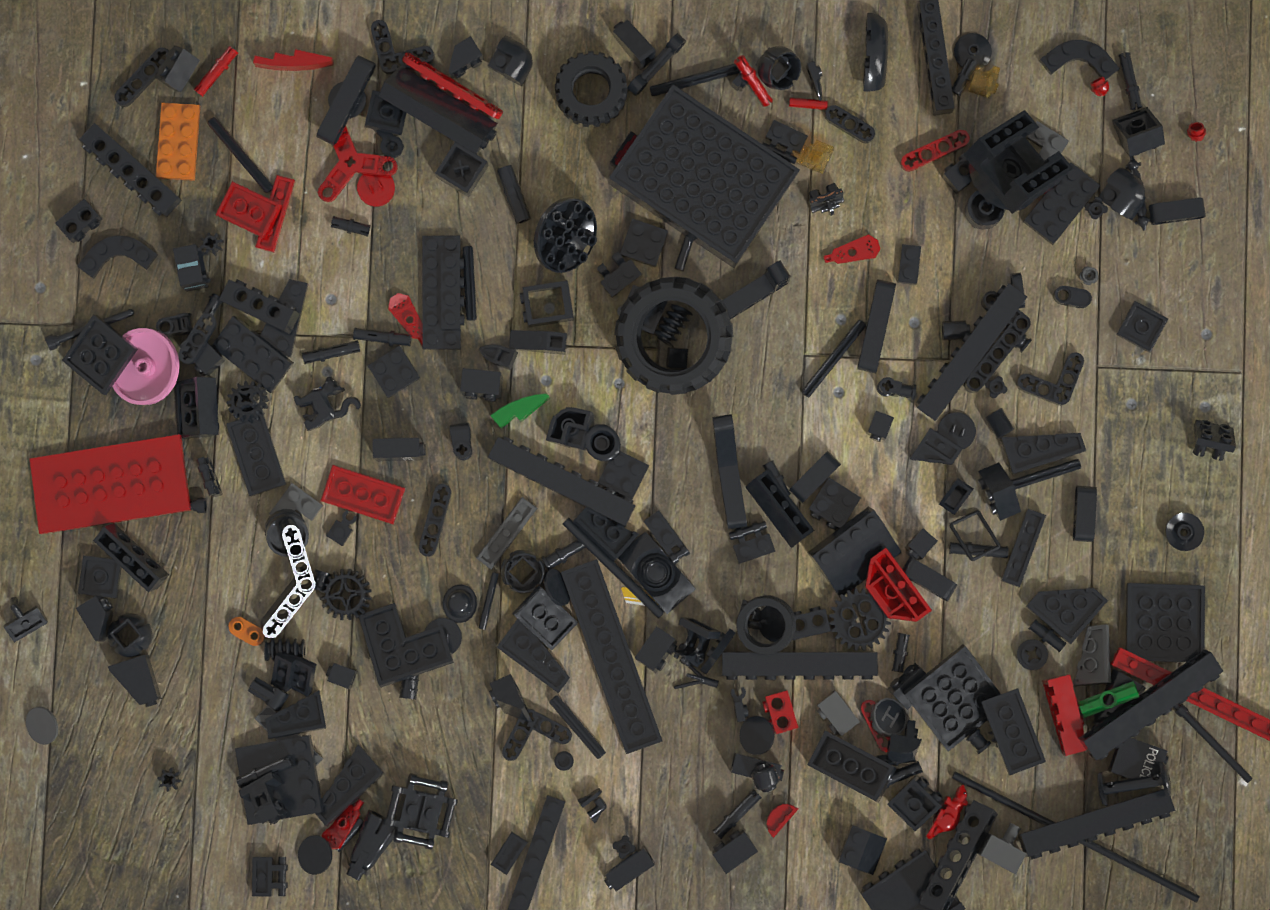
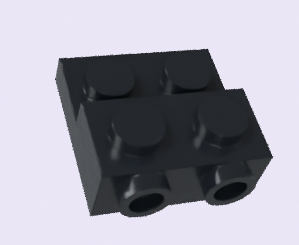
[808,477,861,531]
[887,775,944,831]

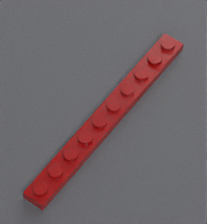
[1111,647,1270,741]

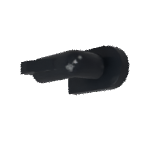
[736,600,762,630]
[577,788,607,823]

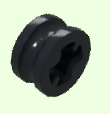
[1015,334,1032,353]

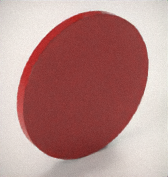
[357,174,395,207]

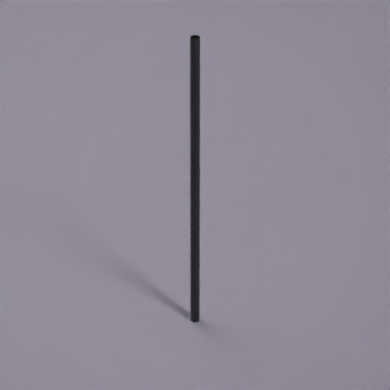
[952,771,1200,903]

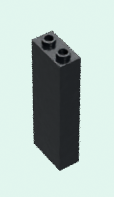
[379,66,498,154]

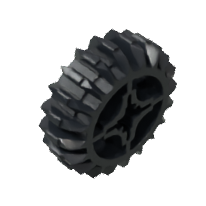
[320,569,372,621]

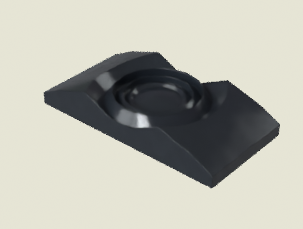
[618,532,696,614]

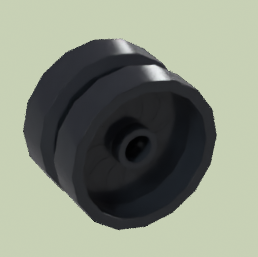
[264,509,309,557]

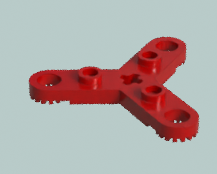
[318,126,398,202]

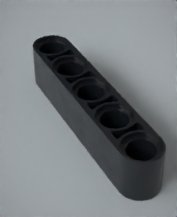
[316,55,376,146]
[857,279,896,374]

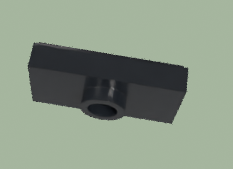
[490,832,528,875]

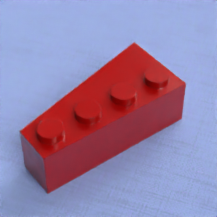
[1042,674,1086,756]

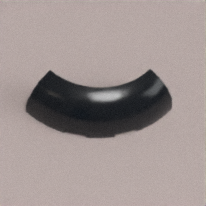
[863,13,888,92]

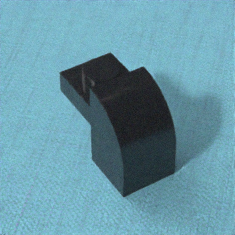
[886,720,922,762]

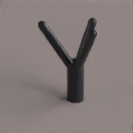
[674,665,719,689]

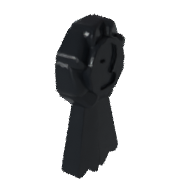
[373,129,404,159]

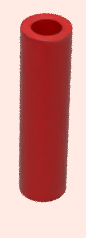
[789,97,828,110]

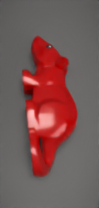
[925,784,968,839]

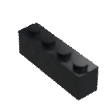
[745,469,815,548]

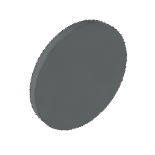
[26,707,58,745]

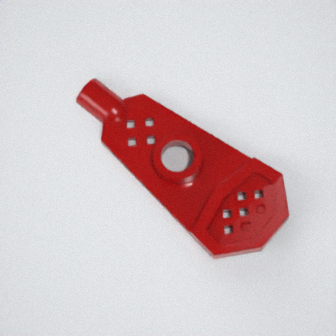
[823,234,880,264]
[388,293,423,346]
[322,799,365,849]

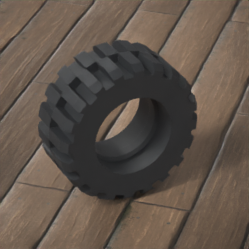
[555,51,627,127]

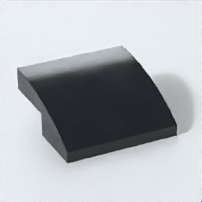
[271,653,317,697]

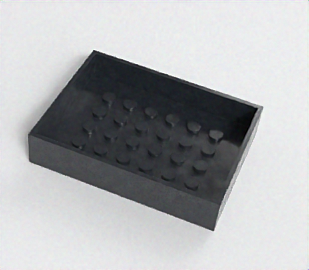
[608,85,800,268]

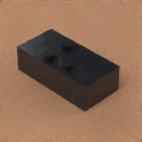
[807,731,897,803]

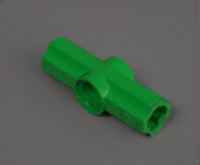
[1078,681,1140,718]

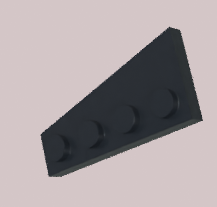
[1001,433,1086,474]
[497,619,570,693]

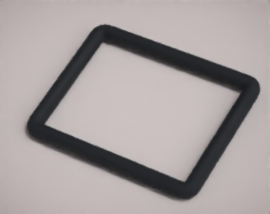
[949,510,1001,561]

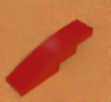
[253,49,334,71]

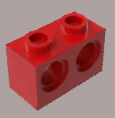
[762,690,798,734]

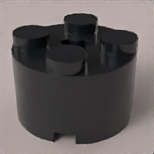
[965,190,1005,230]

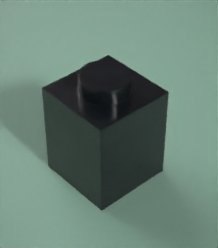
[866,411,894,442]
[326,663,358,689]

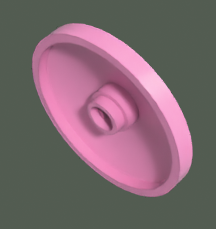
[112,328,179,405]

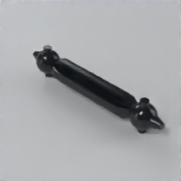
[1125,156,1151,231]

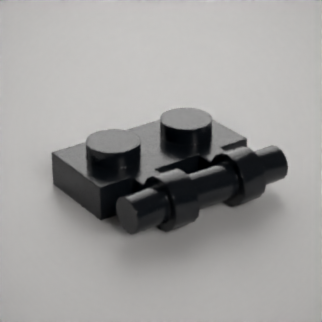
[762,120,808,165]
[197,457,223,497]
[728,521,775,564]
[252,857,288,897]

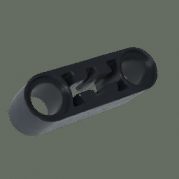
[1148,198,1206,225]
[789,451,841,503]
[1073,486,1097,542]
[902,557,957,602]

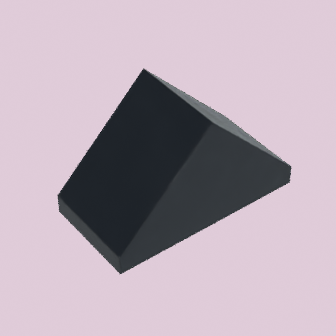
[939,478,974,515]

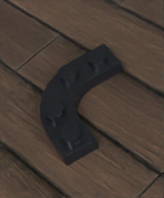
[1039,40,1120,80]
[77,236,158,279]

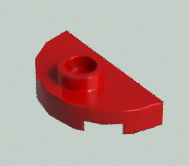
[766,804,799,838]

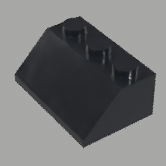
[175,377,219,439]

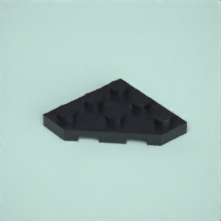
[1026,588,1108,644]

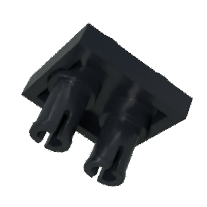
[1193,420,1236,461]

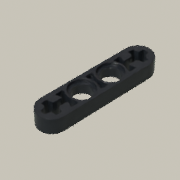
[115,47,169,107]
[419,484,452,557]

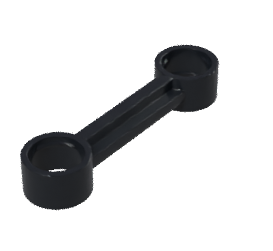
[627,33,686,96]

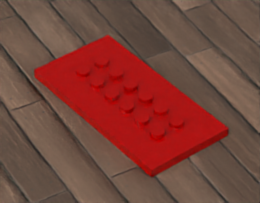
[30,434,191,535]

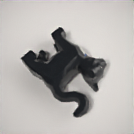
[293,376,361,431]

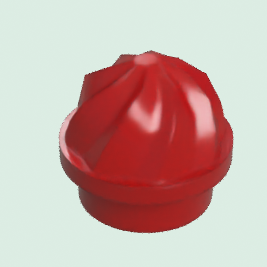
[1090,77,1109,96]
[1187,122,1206,142]

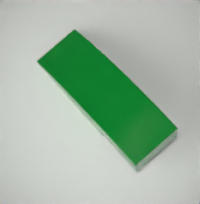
[490,394,550,429]

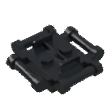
[383,773,458,850]

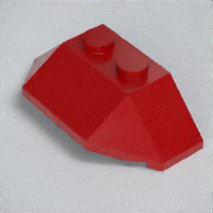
[865,548,932,622]

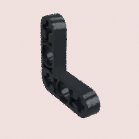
[371,20,435,74]
[1016,352,1084,406]
[502,709,572,761]

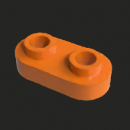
[228,617,265,646]

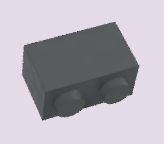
[817,691,860,736]

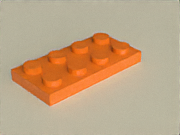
[156,103,201,181]

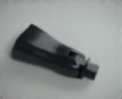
[1092,669,1146,728]
[346,810,396,881]

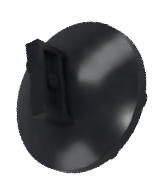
[533,197,597,273]

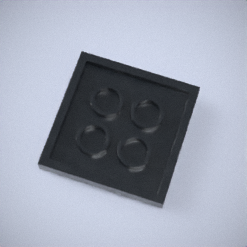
[62,314,138,395]

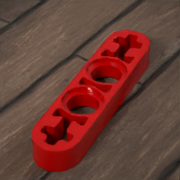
[900,130,970,172]

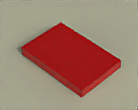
[215,181,282,240]

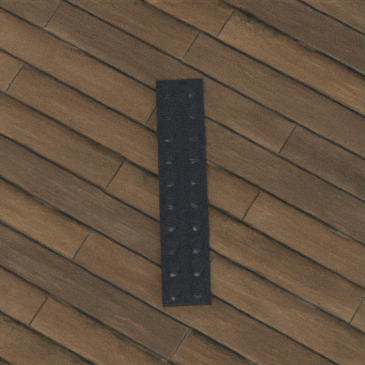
[561,559,662,754]

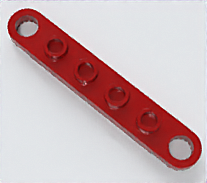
[402,52,503,119]

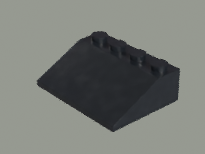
[807,506,901,598]

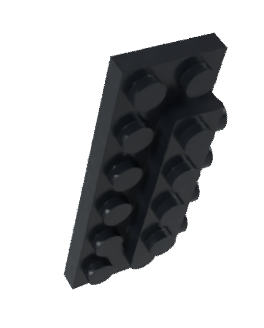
[422,235,465,350]

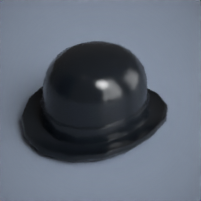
[585,424,621,461]
[442,584,477,623]

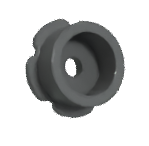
[1079,266,1098,285]

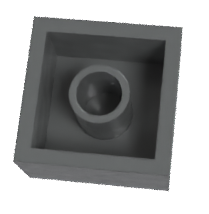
[978,823,1027,874]

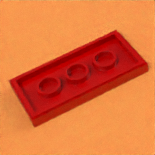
[320,465,406,525]

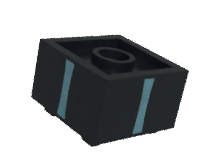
[173,244,211,292]

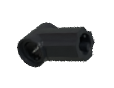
[248,677,289,712]

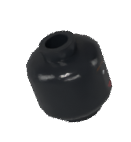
[751,761,779,792]

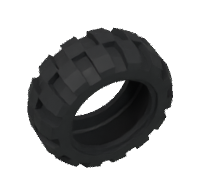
[614,276,734,395]

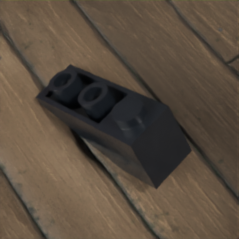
[509,330,568,355]

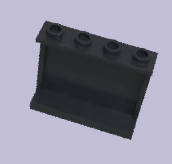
[860,848,966,910]

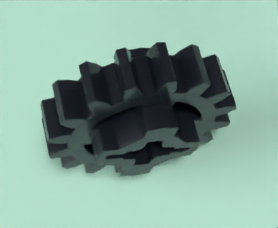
[226,381,269,422]

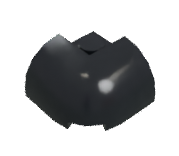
[488,35,533,86]
[1099,167,1146,220]
[546,407,595,451]

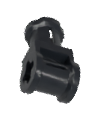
[877,377,917,401]

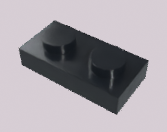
[898,244,921,285]

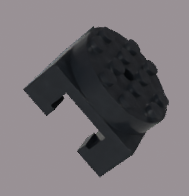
[963,110,1074,214]

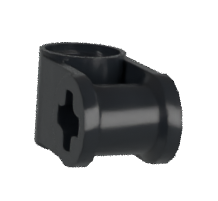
[156,313,193,337]
[450,422,472,461]

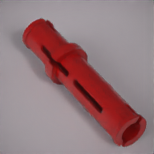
[193,46,239,97]
[734,55,773,107]

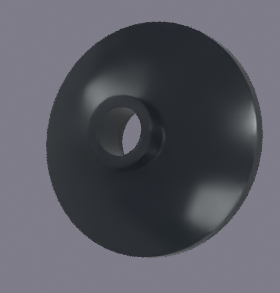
[954,33,992,70]
[1165,513,1204,551]

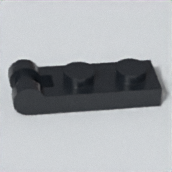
[643,510,690,565]

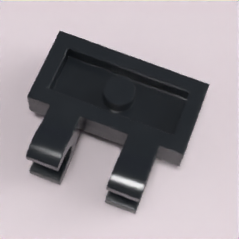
[597,252,642,298]
[730,687,748,722]

